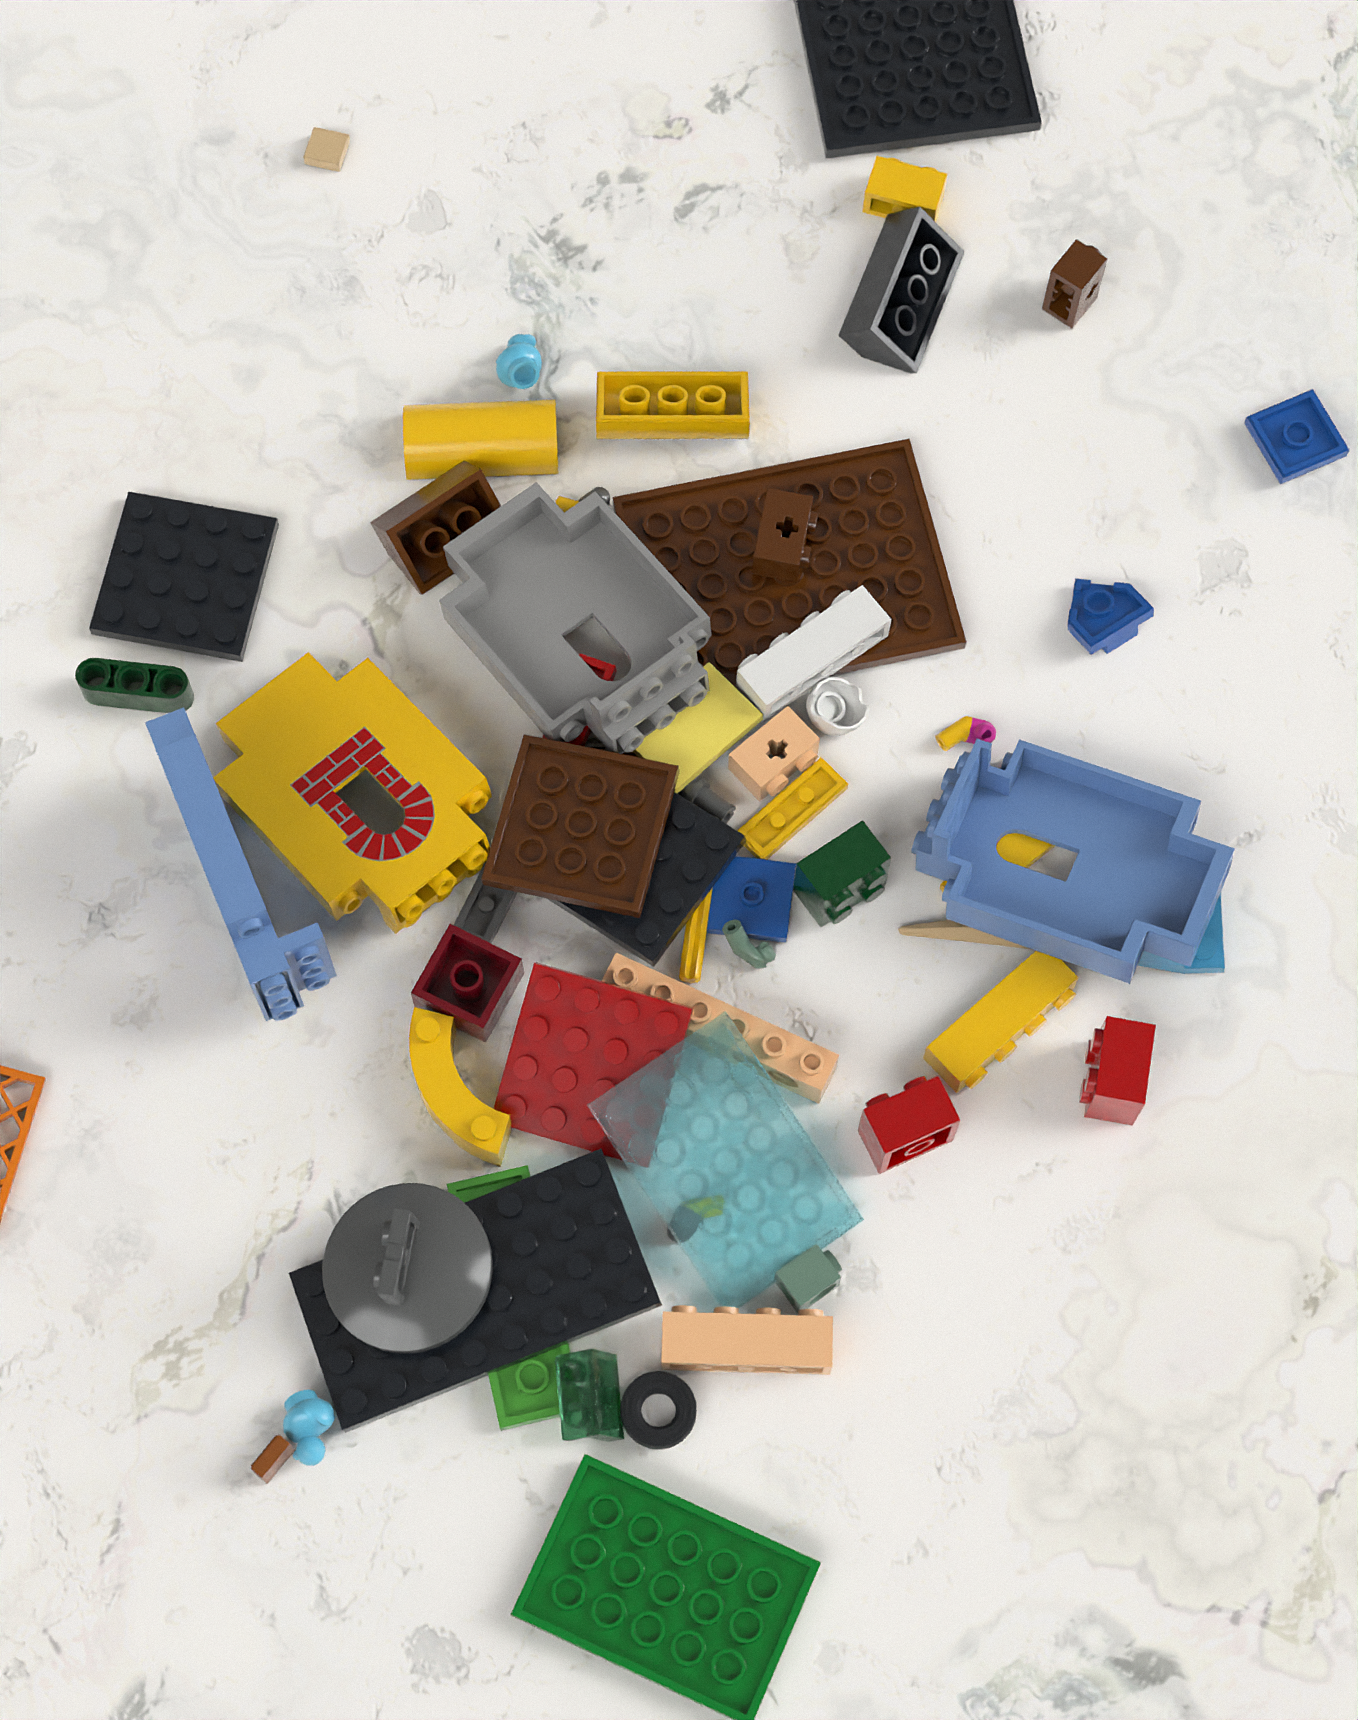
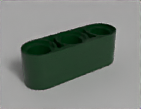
[75,658,194,713]

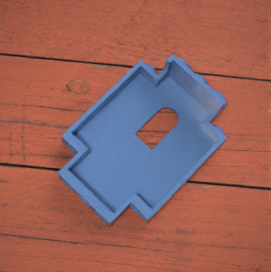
[145,707,337,1021]
[911,739,1235,984]

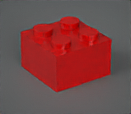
[1079,1016,1156,1126]
[858,1076,961,1174]

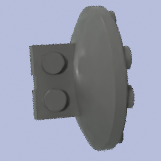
[322,1183,493,1354]

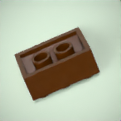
[370,461,501,595]

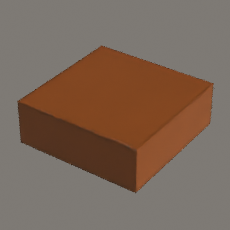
[250,1435,295,1484]

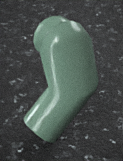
[722,920,776,969]

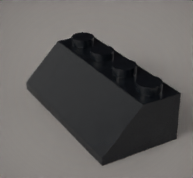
[838,207,965,374]

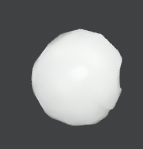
[806,677,869,736]

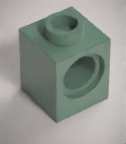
[774,1243,842,1313]

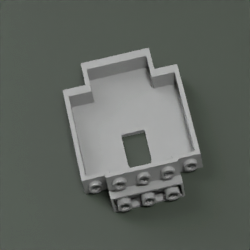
[439,482,712,754]

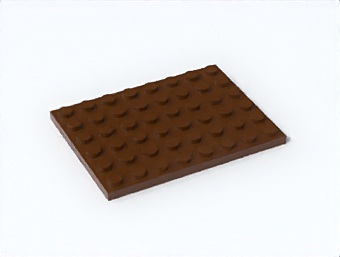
[612,438,967,691]

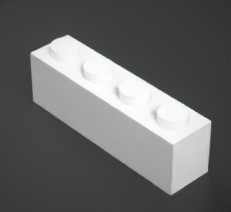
[736,585,891,721]

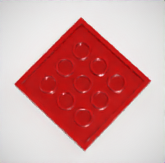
[493,962,694,1168]

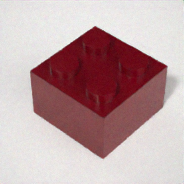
[411,924,524,1043]

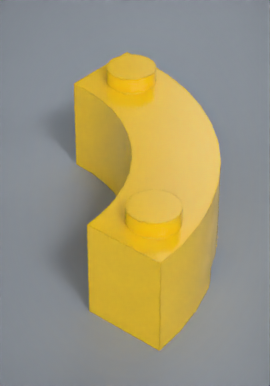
[409,1007,512,1167]

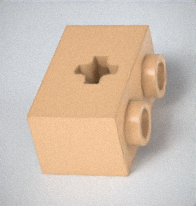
[728,706,820,802]

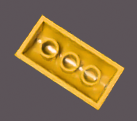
[596,371,750,439]
[403,399,559,480]

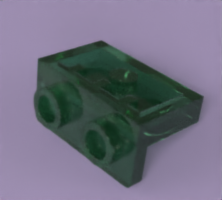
[555,1348,624,1442]

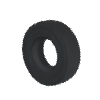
[620,1371,697,1450]

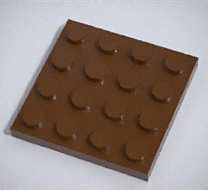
[481,734,679,918]

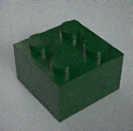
[793,820,891,927]

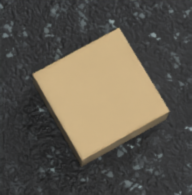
[303,127,350,172]

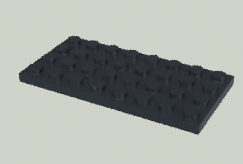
[288,1149,662,1433]

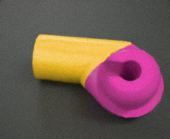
[935,716,996,751]

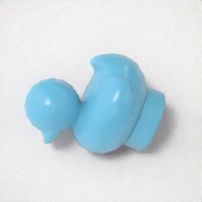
[496,334,542,389]
[283,1390,335,1466]

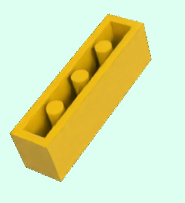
[923,951,1079,1093]

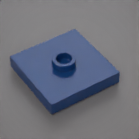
[1244,389,1349,484]
[707,856,796,943]

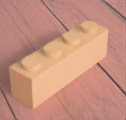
[661,1305,833,1375]

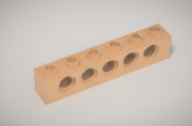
[601,953,839,1104]

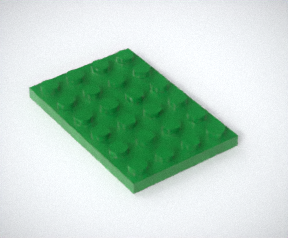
[511,1454,821,1720]

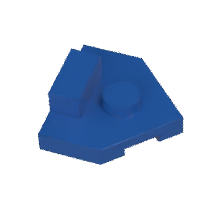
[1067,578,1154,655]

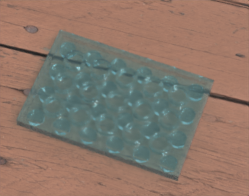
[587,1011,864,1308]

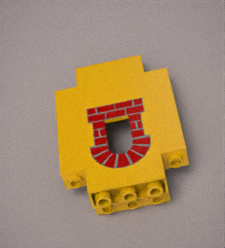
[213,652,492,934]

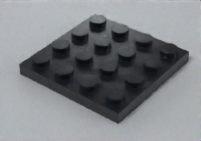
[89,491,279,662]
[546,792,746,967]

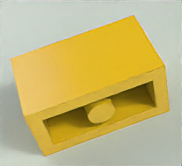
[862,156,948,222]

